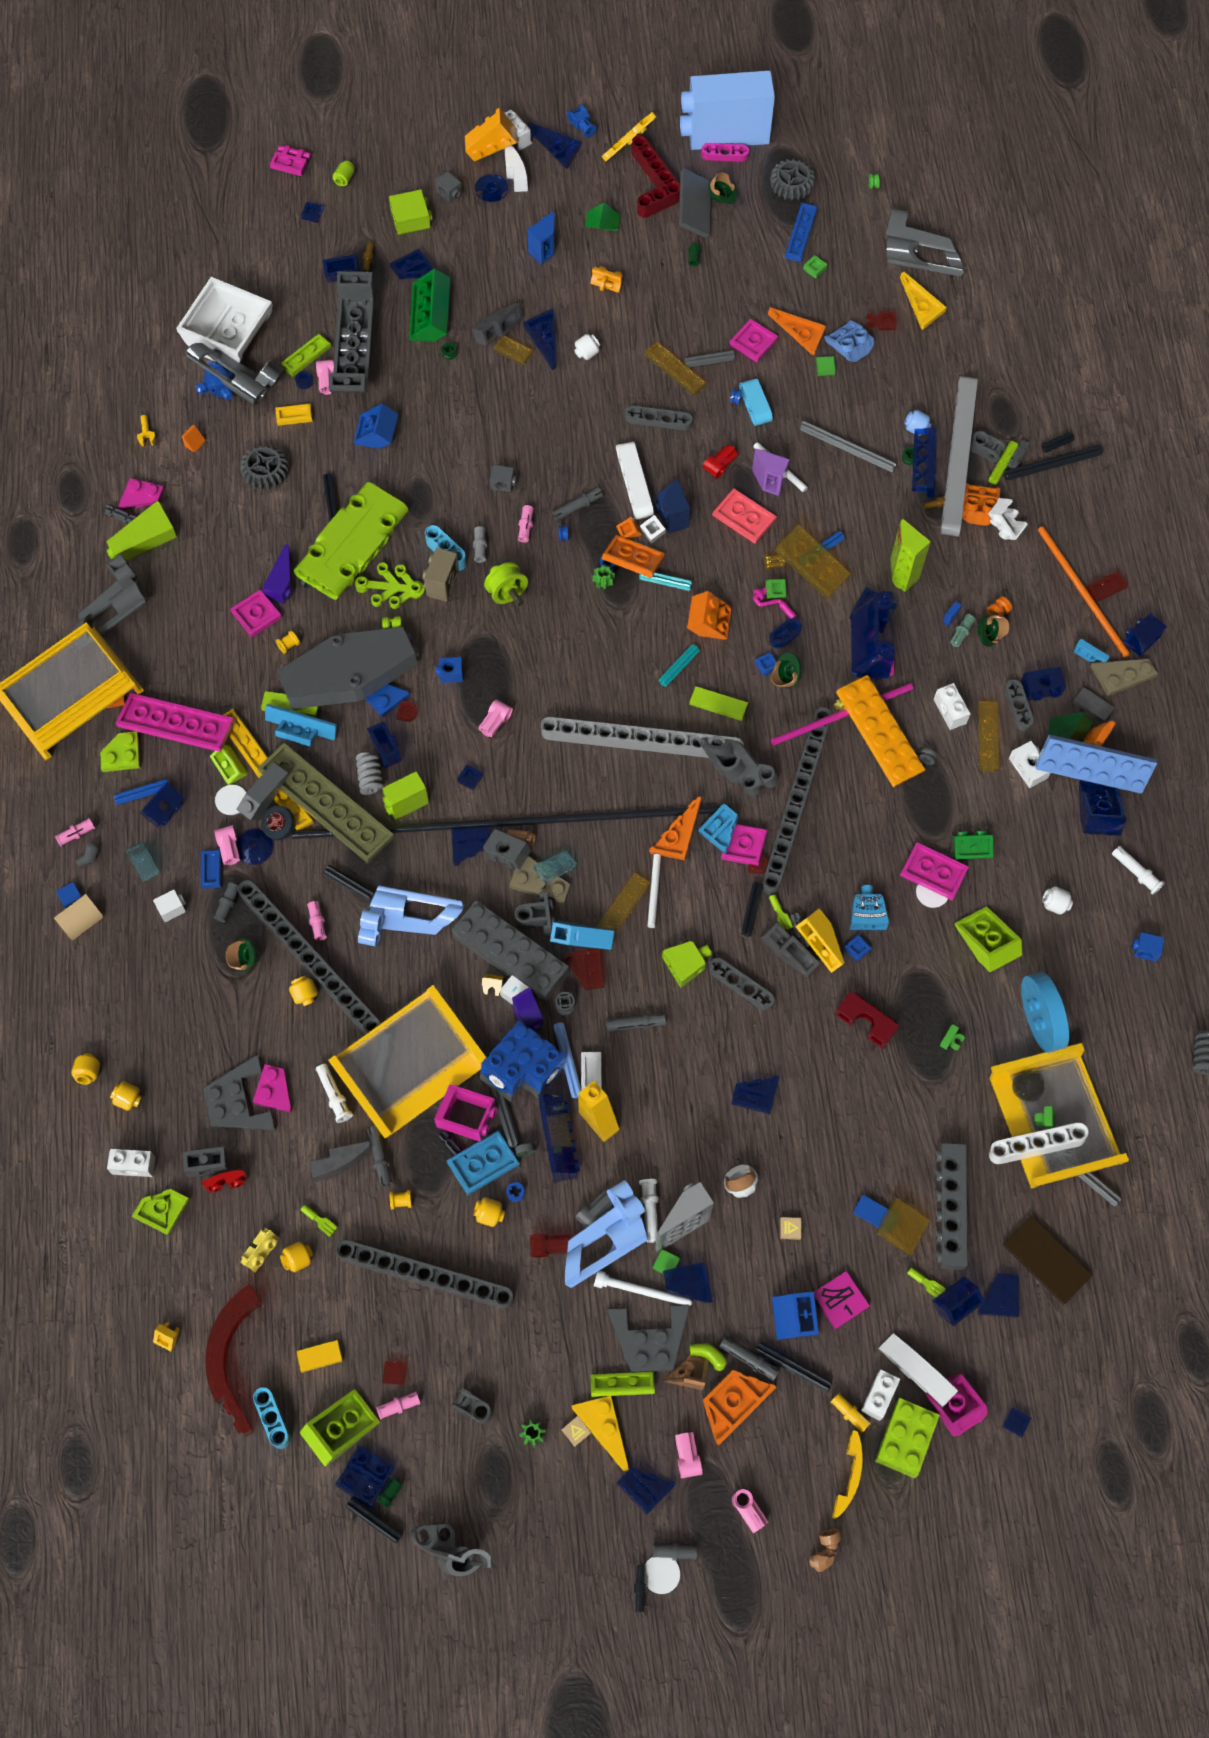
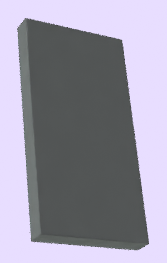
[679,168,711,238]

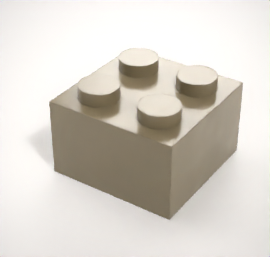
[422,548,459,602]

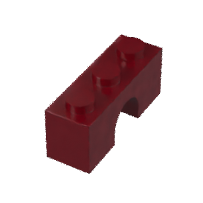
[835,991,899,1049]

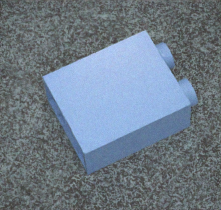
[680,71,775,150]

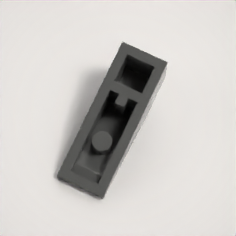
[236,762,289,820]

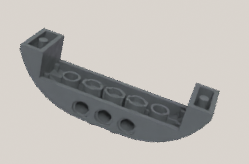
[329,271,374,393]

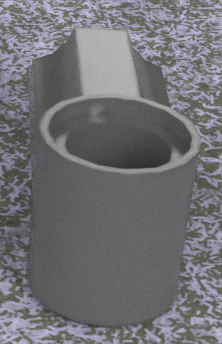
[575,1191,614,1228]

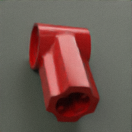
[702,445,738,479]

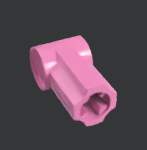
[316,360,334,395]
[479,699,513,737]
[214,825,240,865]
[675,1432,702,1478]
[732,1489,769,1533]

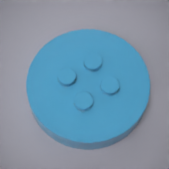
[1021,972,1069,1053]

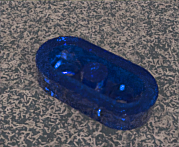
[769,619,802,648]

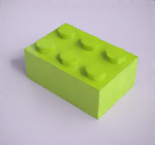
[875,1398,940,1478]

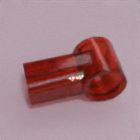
[530,1234,570,1258]

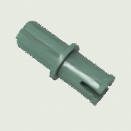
[950,614,976,648]

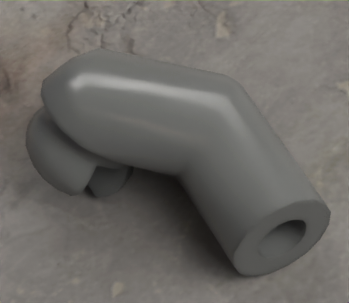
[75,842,99,868]

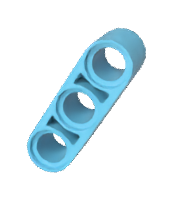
[739,378,773,426]
[425,525,466,571]
[253,1387,291,1449]

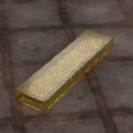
[644,341,706,396]
[978,701,999,772]
[596,873,650,936]

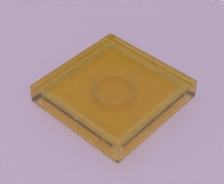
[876,1198,930,1256]

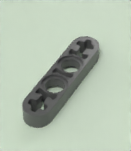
[625,406,693,430]
[708,958,774,1011]

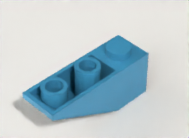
[550,920,615,950]

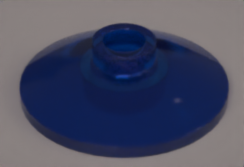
[475,174,508,202]
[236,829,273,865]

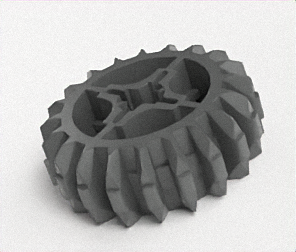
[770,158,815,201]
[240,444,288,490]

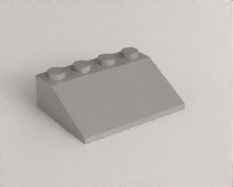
[655,1182,714,1253]

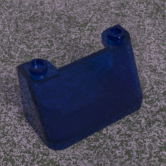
[851,591,895,678]

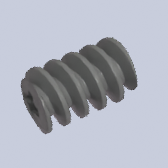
[1192,1031,1209,1075]

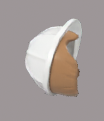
[724,1165,758,1198]

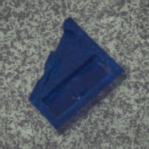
[731,1076,779,1114]
[978,1273,1019,1318]
[616,1467,676,1515]

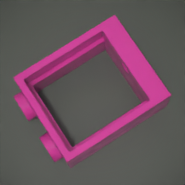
[434,1084,498,1142]

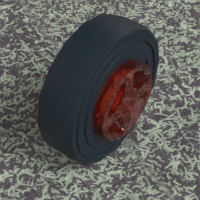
[261,806,296,840]

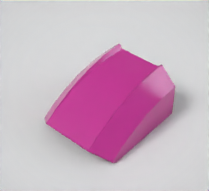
[926,1373,988,1436]

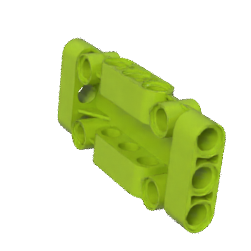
[294,482,409,600]

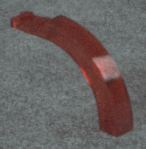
[205,1284,262,1437]

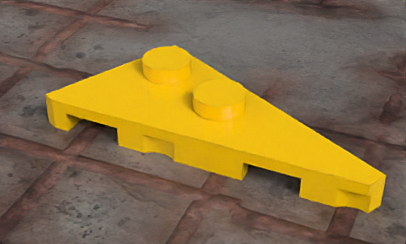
[602,112,656,162]
[900,272,947,330]
[571,1396,629,1472]

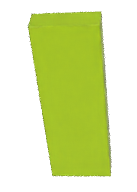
[280,333,331,377]
[689,686,748,721]
[261,691,319,718]
[590,1371,655,1397]

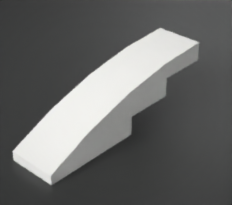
[879,1333,958,1407]

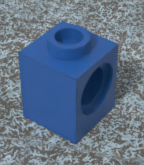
[436,657,463,683]
[1132,932,1164,962]

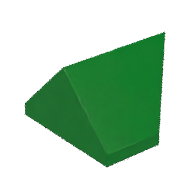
[585,202,620,231]

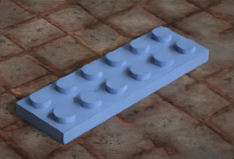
[1035,735,1157,794]

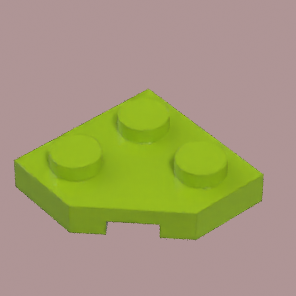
[100,731,140,772]
[132,1189,190,1236]

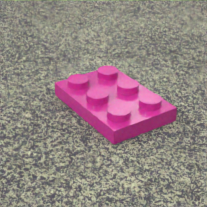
[900,842,969,900]

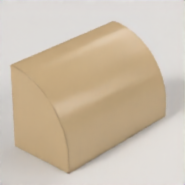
[54,894,103,941]

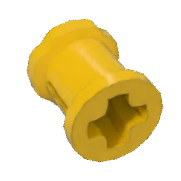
[275,630,300,654]
[390,1190,412,1210]

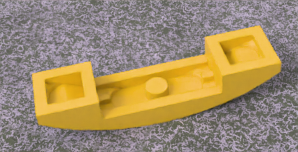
[831,1430,863,1519]

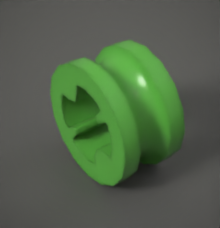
[869,173,880,189]

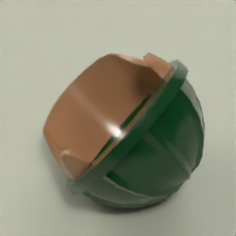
[708,172,738,204]
[977,613,1010,647]
[770,653,802,689]
[226,938,260,972]

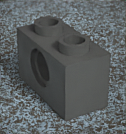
[483,829,531,870]
[183,1147,229,1178]

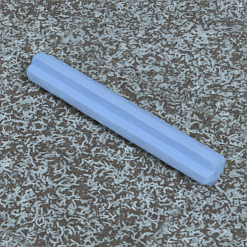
[554,1022,581,1098]

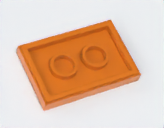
[602,535,665,578]

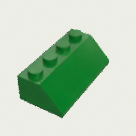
[409,268,450,341]

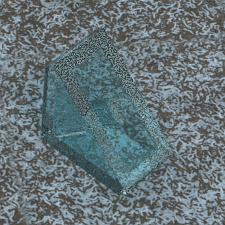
[125,842,160,882]

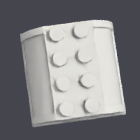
[176,277,273,363]

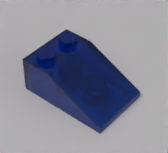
[1079,780,1126,836]

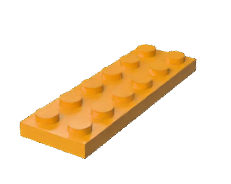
[836,675,925,787]

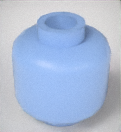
[904,410,932,436]

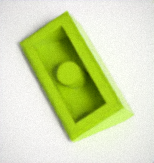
[210,745,248,785]

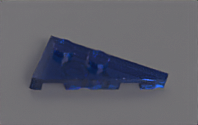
[528,122,581,169]
[523,309,556,370]

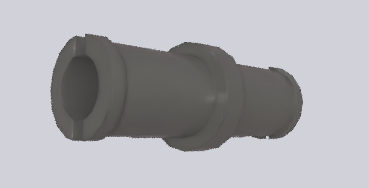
[213,882,239,923]
[652,1542,697,1561]

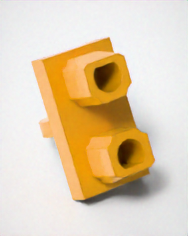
[590,266,623,293]

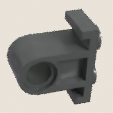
[515,892,554,936]

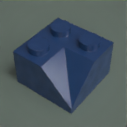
[654,479,690,534]

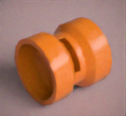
[986,596,1013,617]

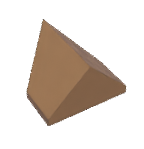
[663,1353,709,1390]

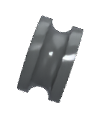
[919,748,937,765]

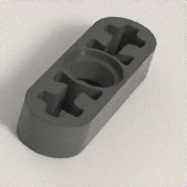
[1004,680,1034,731]

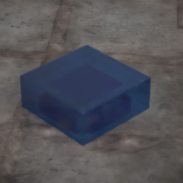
[301,202,323,223]
[457,765,483,791]
[1002,1408,1031,1438]

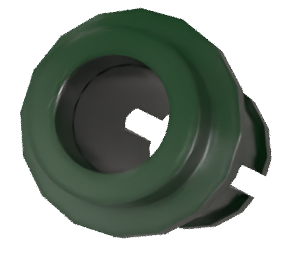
[688,243,701,267]
[377,1479,403,1508]

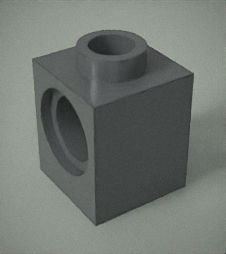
[435,171,462,203]
[490,465,517,492]

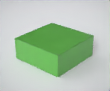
[803,255,827,278]
[816,356,836,376]
[766,579,786,599]
[652,1249,680,1278]

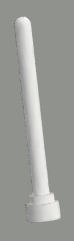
[594,1271,692,1306]

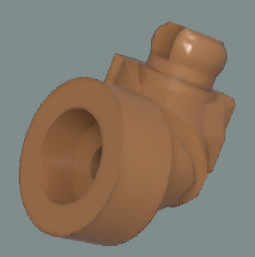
[809,1528,842,1572]

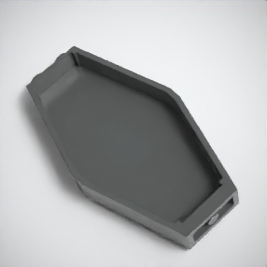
[277,627,419,709]

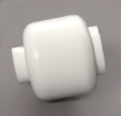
[574,334,600,360]
[1042,886,1073,915]

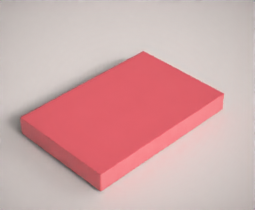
[712,488,777,544]

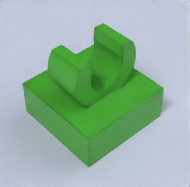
[940,1024,965,1050]
[1035,1106,1056,1130]

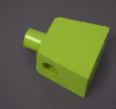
[662,941,712,988]

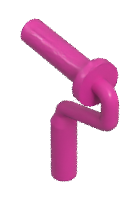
[753,586,797,620]

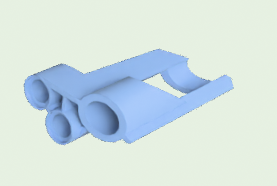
[358,885,464,947]
[565,1180,648,1288]

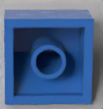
[353,403,398,449]

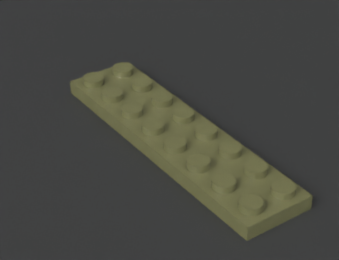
[257,743,394,863]

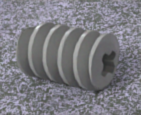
[356,753,383,795]

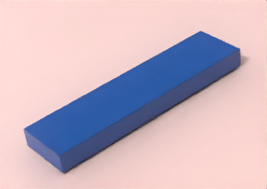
[785,203,818,262]

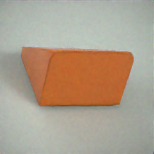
[182,425,205,452]
[616,517,642,539]

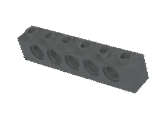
[935,1143,967,1270]

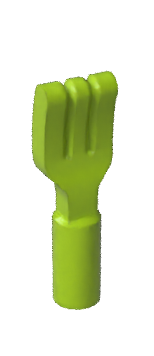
[769,894,793,930]
[301,1204,338,1237]
[907,1267,946,1300]

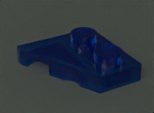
[390,249,434,279]
[452,826,490,866]
[663,1262,713,1304]

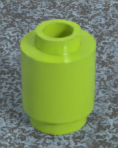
[333,161,355,186]

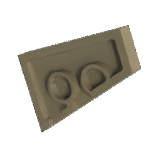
[1090,659,1158,696]
[509,856,570,904]

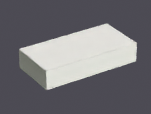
[581,1052,601,1090]

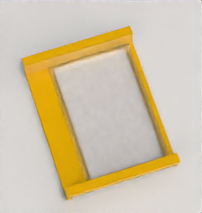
[0,622,144,761]
[328,985,487,1138]
[989,1043,1129,1189]

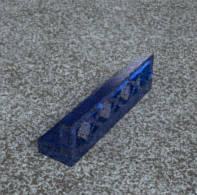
[912,428,937,498]

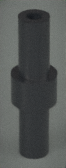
[634,1565,647,1612]

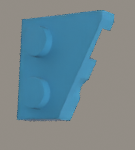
[698,804,739,854]

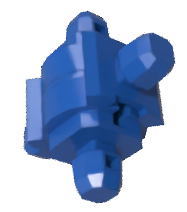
[195,361,236,400]

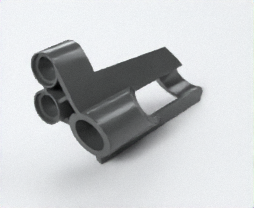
[885,208,965,277]
[185,343,284,406]
[71,554,149,650]
[698,737,779,796]
[410,1524,496,1576]

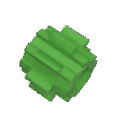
[592,565,615,589]
[519,1419,546,1448]

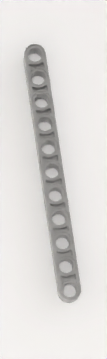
[940,376,978,537]
[541,717,744,758]

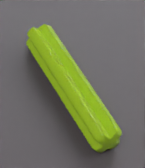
[988,441,1018,485]

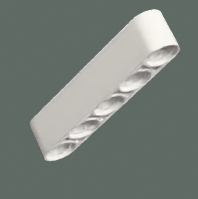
[616,441,654,520]
[989,1123,1088,1164]

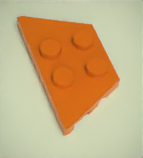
[703,1370,776,1446]

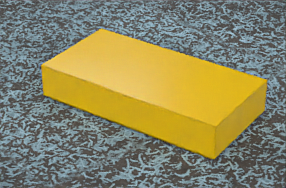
[276,404,313,426]
[296,1340,343,1373]

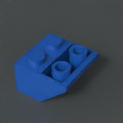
[527,212,555,264]
[772,1292,819,1340]

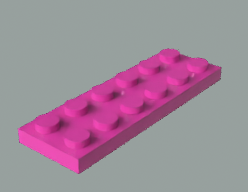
[116,693,235,752]

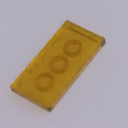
[774,524,851,599]

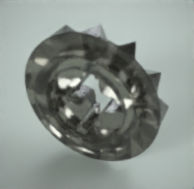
[1012,1070,1045,1102]

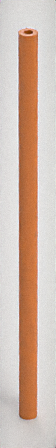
[1037,526,1130,658]

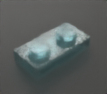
[534,851,577,883]

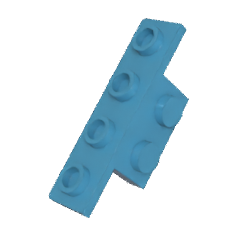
[265,704,337,746]

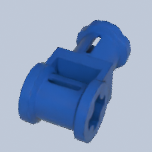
[567,104,597,138]

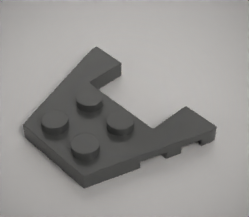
[203,1055,275,1131]
[608,1305,689,1372]

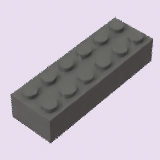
[452,901,569,1004]

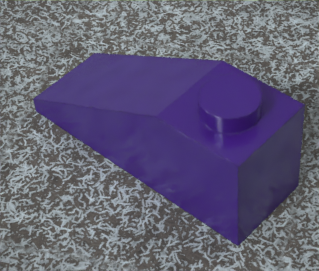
[262,544,293,604]
[512,988,543,1032]

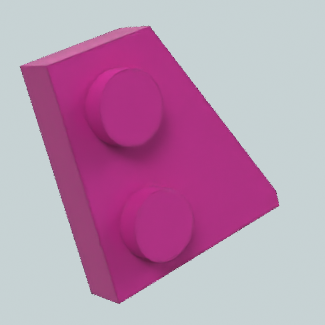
[118,478,165,510]
[253,1064,292,1113]

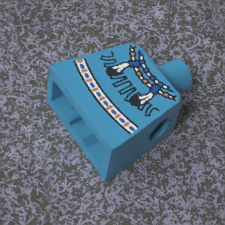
[850,885,889,930]

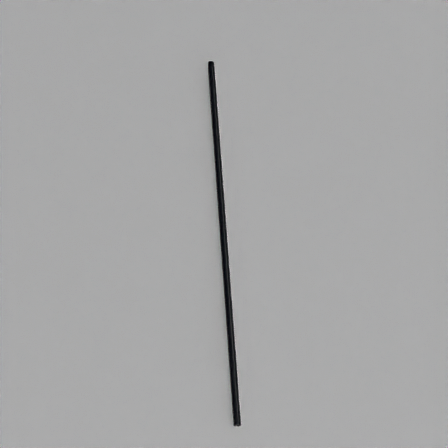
[292,805,728,839]

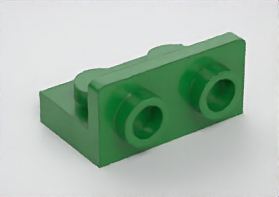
[952,830,993,859]

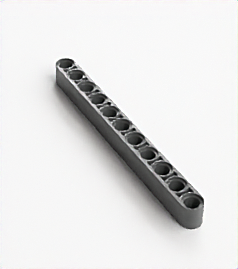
[762,707,831,895]
[238,880,381,1040]

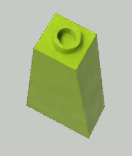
[106,501,177,561]

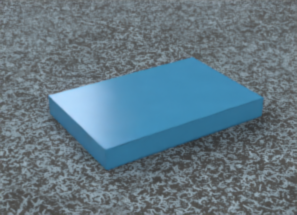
[447,1130,520,1196]

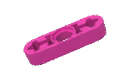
[701,143,749,162]

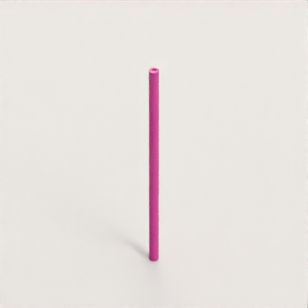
[771,683,913,746]

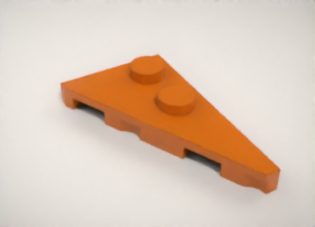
[768,307,826,355]
[649,797,702,861]

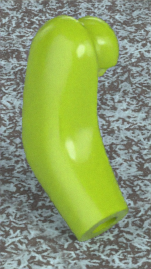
[690,1343,727,1371]

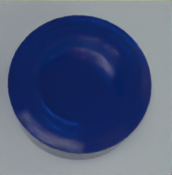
[295,371,313,389]

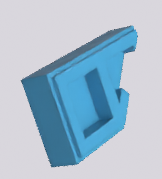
[1074,639,1110,662]

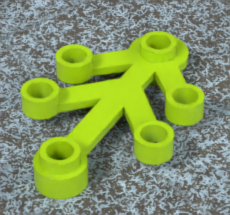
[355,563,425,609]

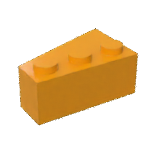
[465,108,517,162]

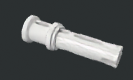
[1112,846,1165,895]
[315,1064,353,1123]
[639,1179,659,1243]

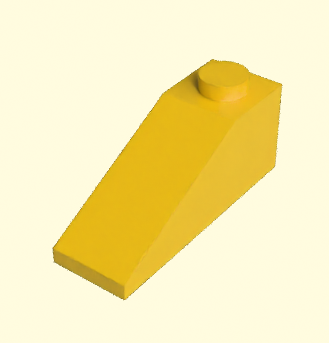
[795,908,844,973]

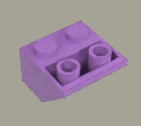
[752,448,789,496]

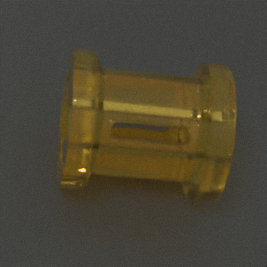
[764,552,785,570]

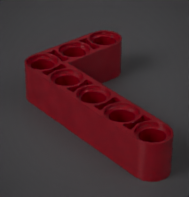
[632,135,680,218]

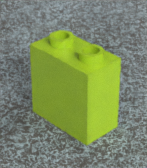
[389,190,432,235]
[382,771,429,820]

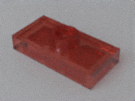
[1086,571,1128,602]

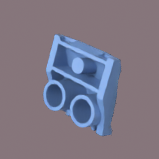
[824,320,875,362]

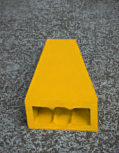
[578,1080,620,1142]

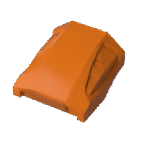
[962,483,1000,526]
[1083,721,1116,747]

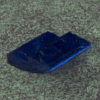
[335,1445,395,1508]

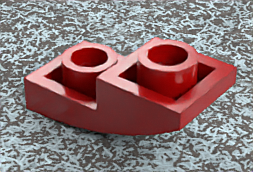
[202,1170,248,1193]

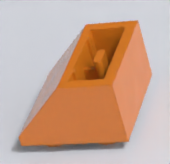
[687,591,732,640]

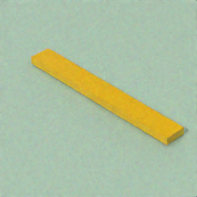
[223,709,313,831]

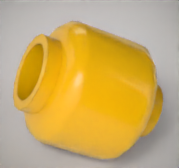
[289,976,318,1006]
[72,1053,100,1085]
[110,1081,142,1111]
[473,1197,505,1227]
[280,1241,313,1272]

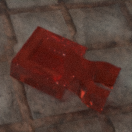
[866,312,897,330]

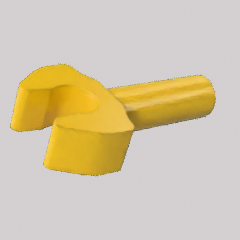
[137,415,156,447]

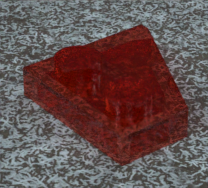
[563,949,605,990]

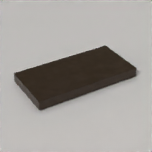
[1003,1216,1093,1305]

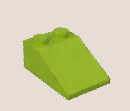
[955,906,1022,972]
[300,1389,380,1467]

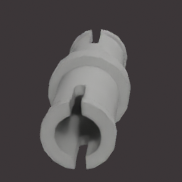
[473,526,487,563]

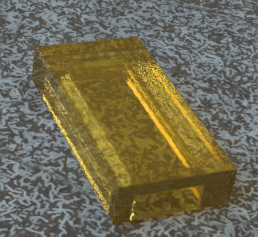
[494,336,533,366]

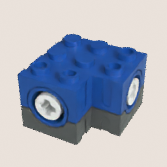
[480,1021,566,1102]

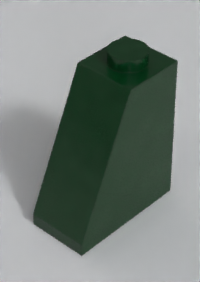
[1048,712,1093,742]

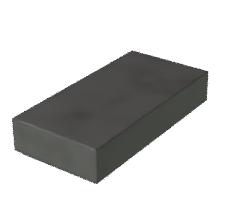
[1073,688,1115,723]

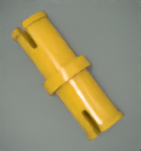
[830,1392,870,1433]

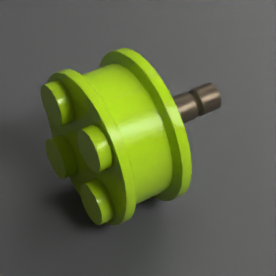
[484,562,528,606]

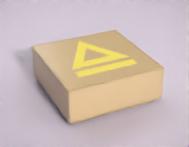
[780,1217,801,1240]
[561,1416,591,1447]

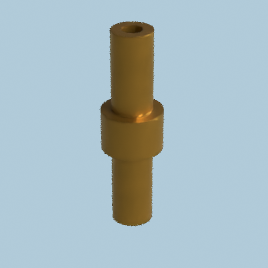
[362,242,374,272]
[923,496,945,510]

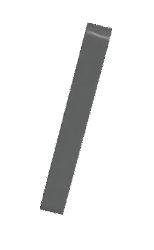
[336,1240,514,1309]

